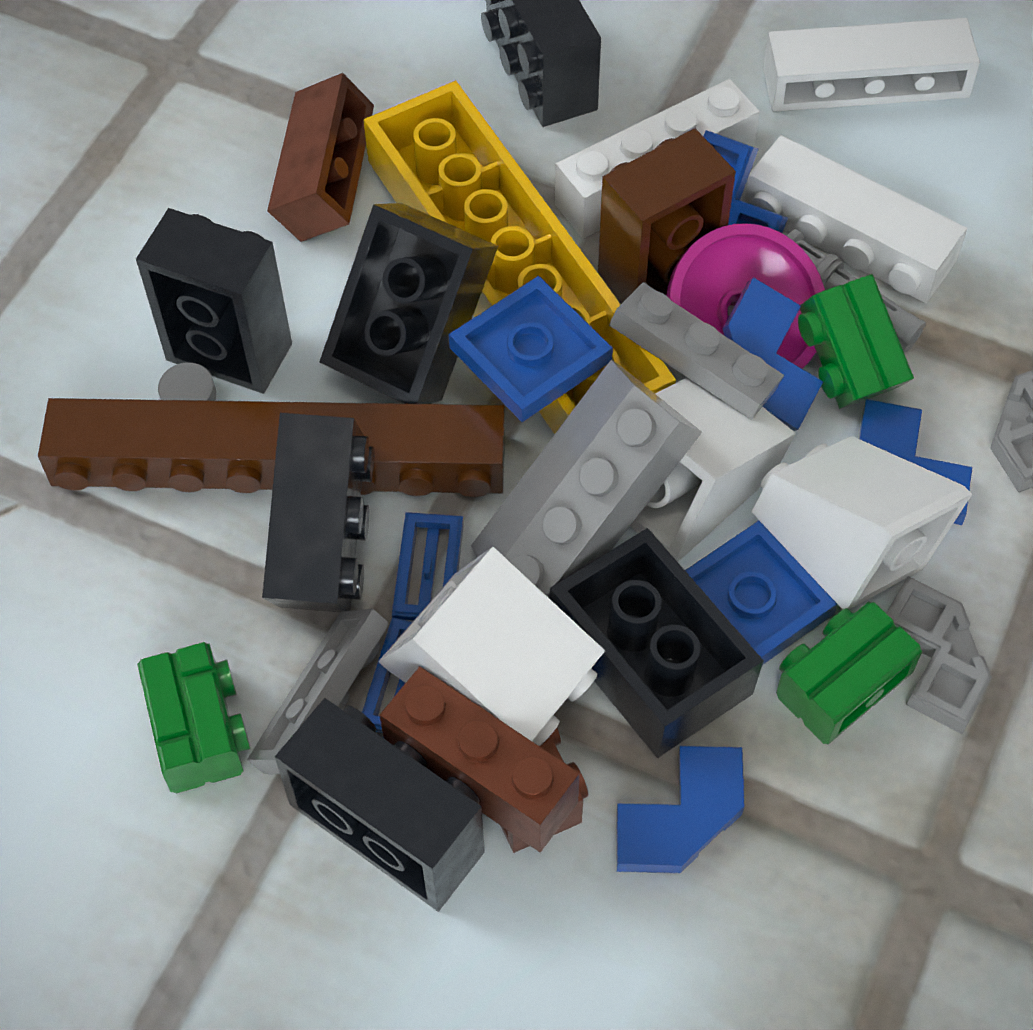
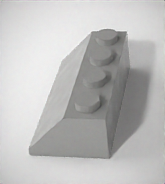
[471,360,702,598]

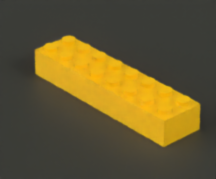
[363,80,676,434]

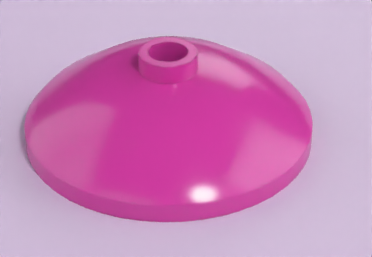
[667,224,825,369]

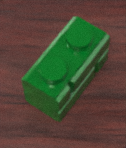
[798,274,914,409]
[776,601,922,745]
[137,642,250,794]

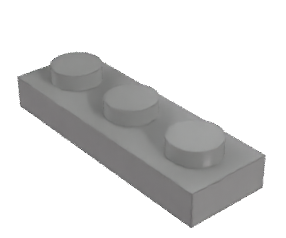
[609,282,784,420]
[247,609,390,774]

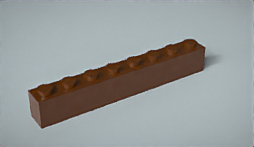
[38,398,505,497]

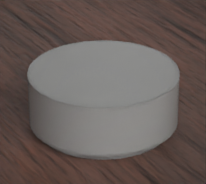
[158,363,217,401]

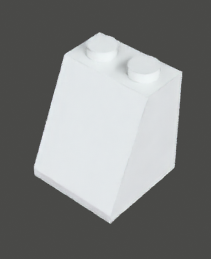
[630,378,796,562]
[751,436,972,610]
[378,547,605,746]

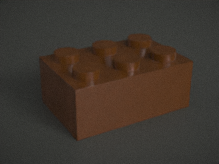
[598,128,736,304]

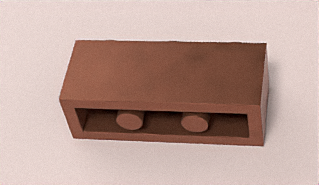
[267,73,374,242]
[379,666,580,853]

